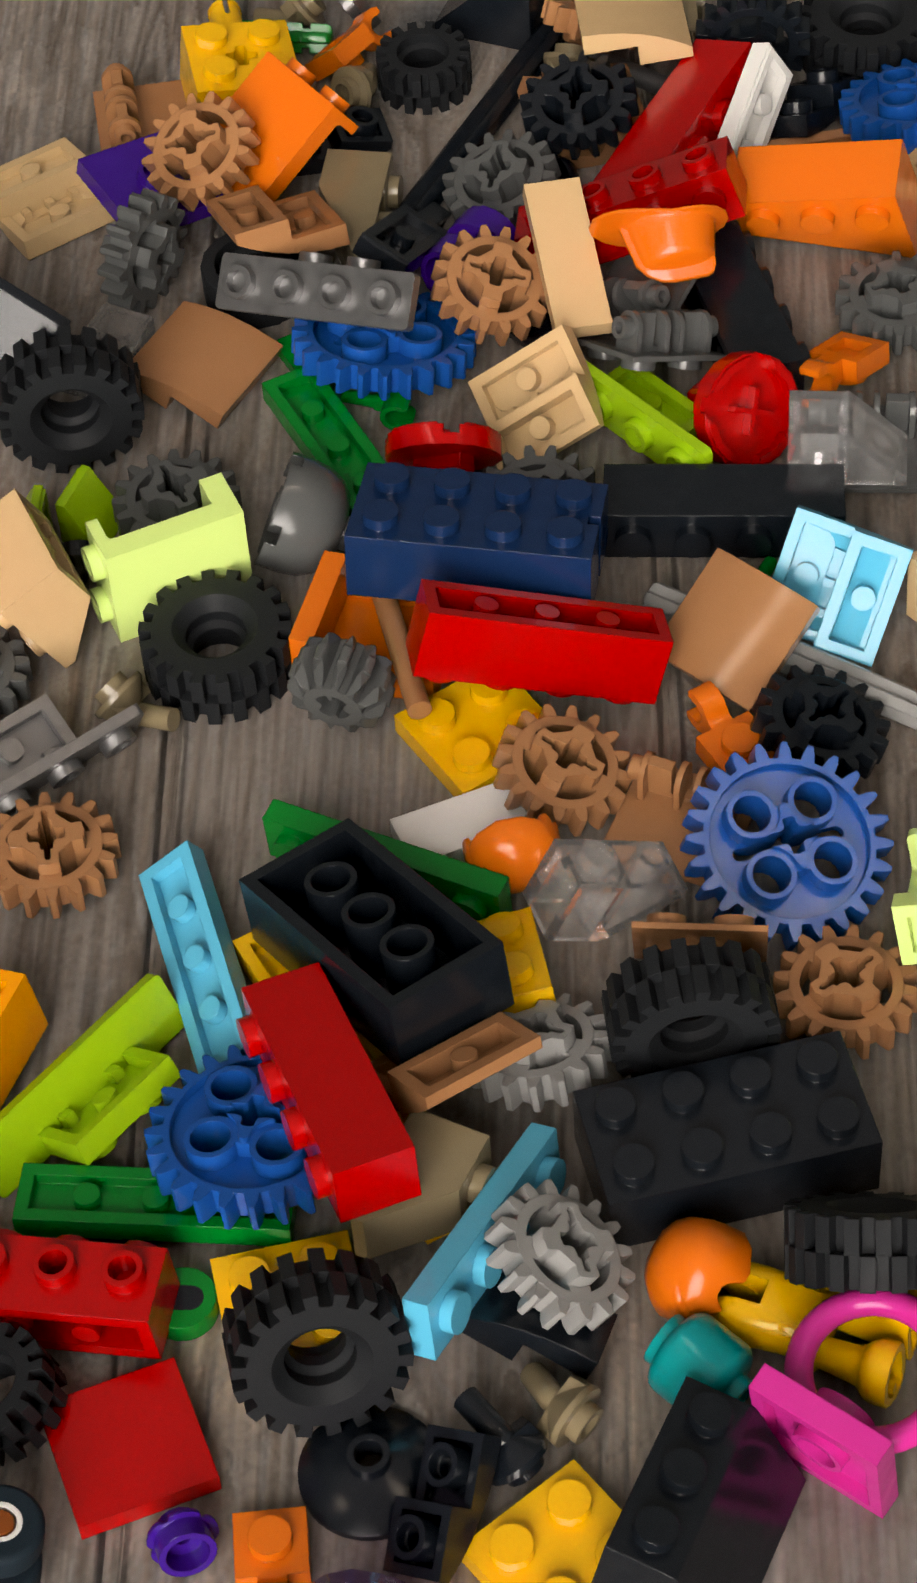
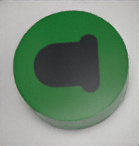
[167,1267,219,1341]

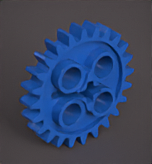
[838,59,917,154]
[291,291,477,401]
[679,741,894,951]
[144,1044,316,1230]

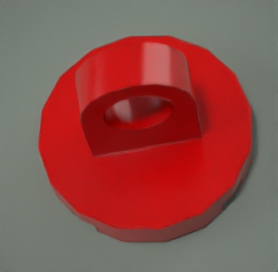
[687,350,799,464]
[385,421,502,472]

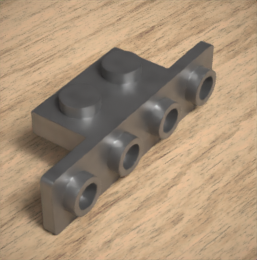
[215,251,421,332]
[0,693,144,816]

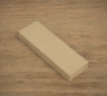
[522,177,613,338]

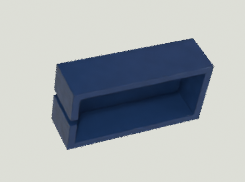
[344,462,609,601]

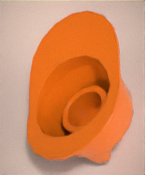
[589,204,728,283]

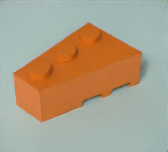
[737,139,917,258]

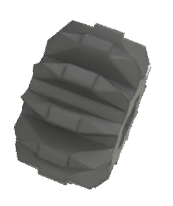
[287,632,396,732]

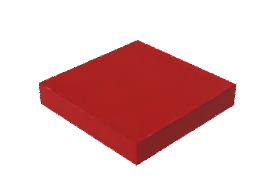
[43,1357,222,1540]

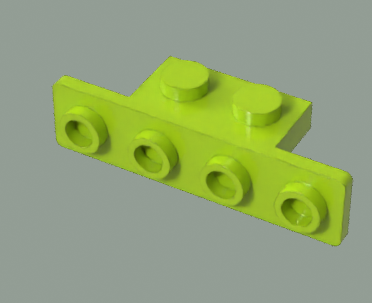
[586,360,713,464]
[0,973,184,1198]

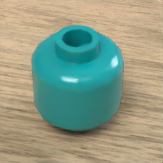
[644,1312,753,1405]

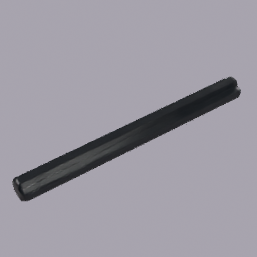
[399,21,565,212]

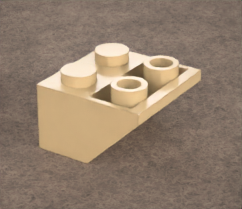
[0,488,91,668]

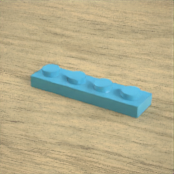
[138,840,247,1074]
[402,1122,566,1361]

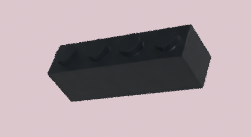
[684,219,810,401]
[603,464,846,558]

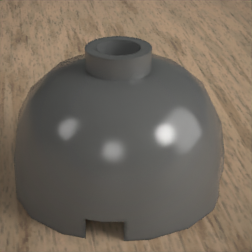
[254,452,351,576]

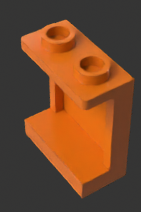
[212,51,359,202]
[288,550,442,699]

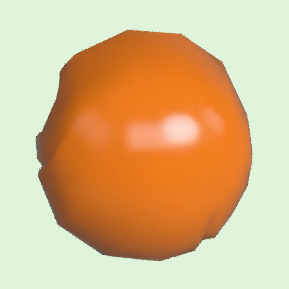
[462,813,562,895]
[644,1217,752,1320]

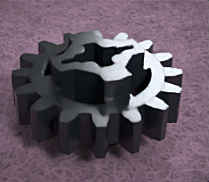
[695,0,811,72]
[519,51,639,160]
[750,664,891,779]

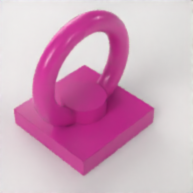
[748,1290,917,1519]

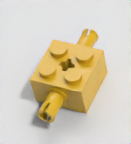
[180,0,297,102]

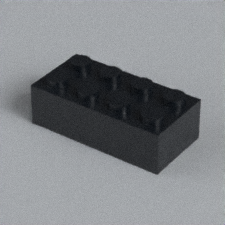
[239,818,515,1066]
[573,1030,883,1246]

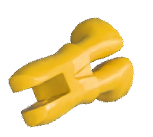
[711,1262,917,1409]

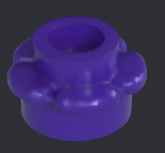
[146,1507,219,1577]

